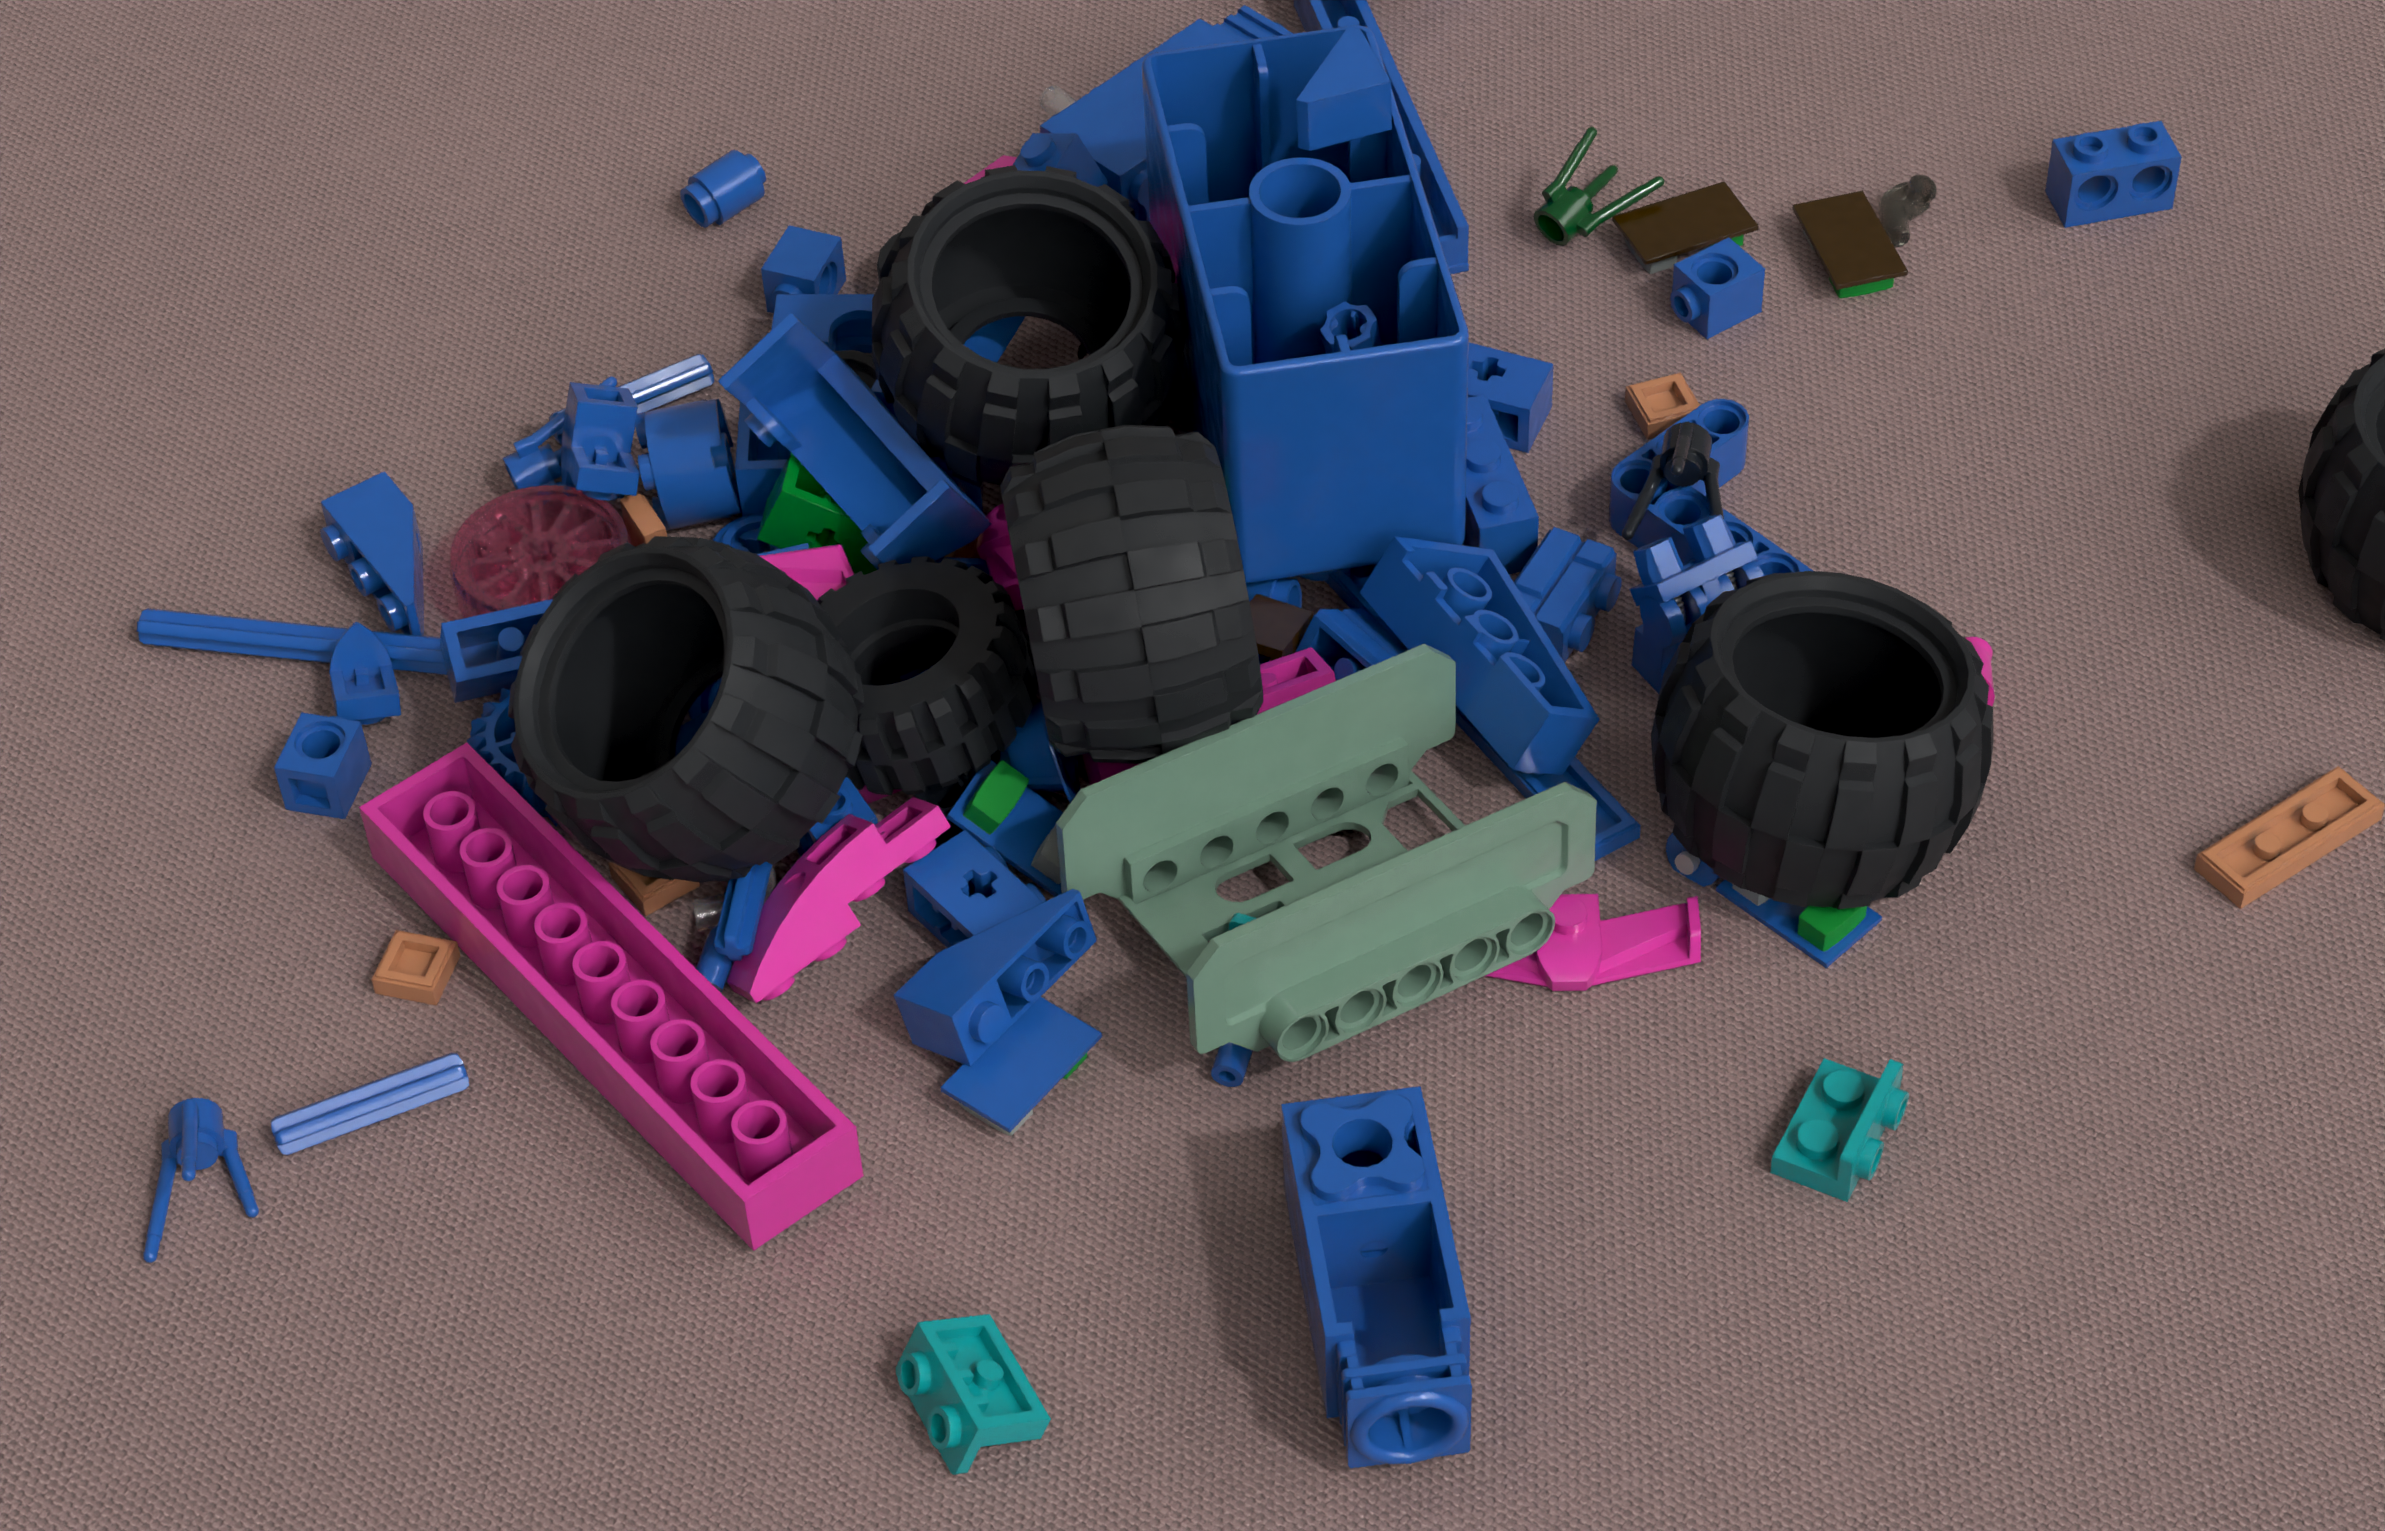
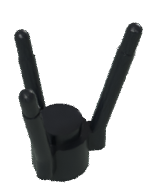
[1622,422,1724,540]

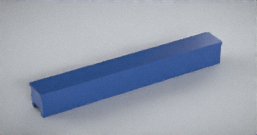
[1294,0,1469,274]

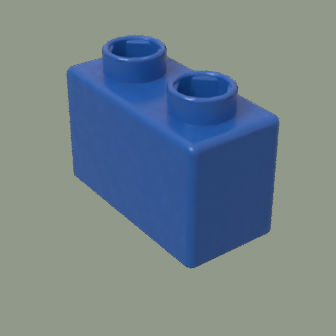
[1142,25,1469,583]

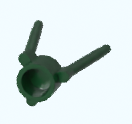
[1533,127,1664,246]

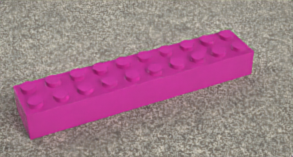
[359,743,864,1251]

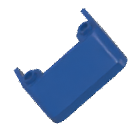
[718,312,992,570]

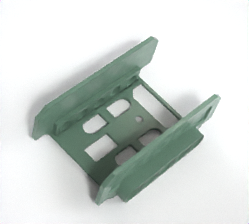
[1056,644,1597,1062]

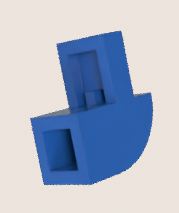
[561,382,640,501]

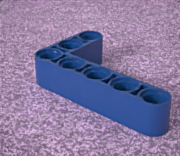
[1609,399,1813,576]

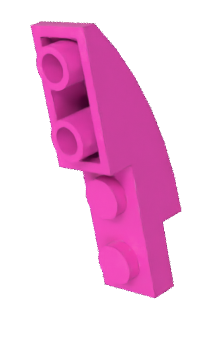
[727,797,951,1004]

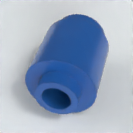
[680,150,766,228]

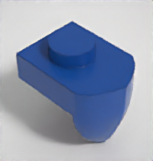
[329,622,401,725]

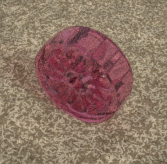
[450,485,632,618]

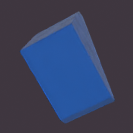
[1296,26,1392,151]

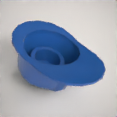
[1000,701,1080,803]

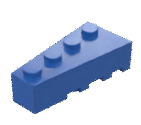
[1359,536,1600,775]

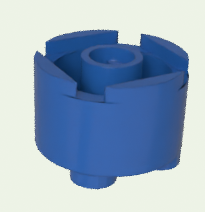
[635,399,742,531]

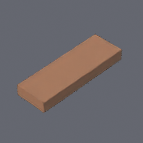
[2194,766,2385,909]

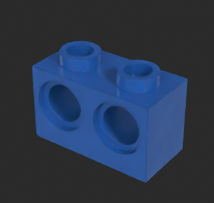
[2045,121,2182,228]

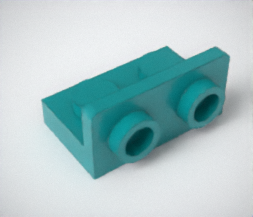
[1770,1058,1909,1202]
[896,1314,1051,1475]

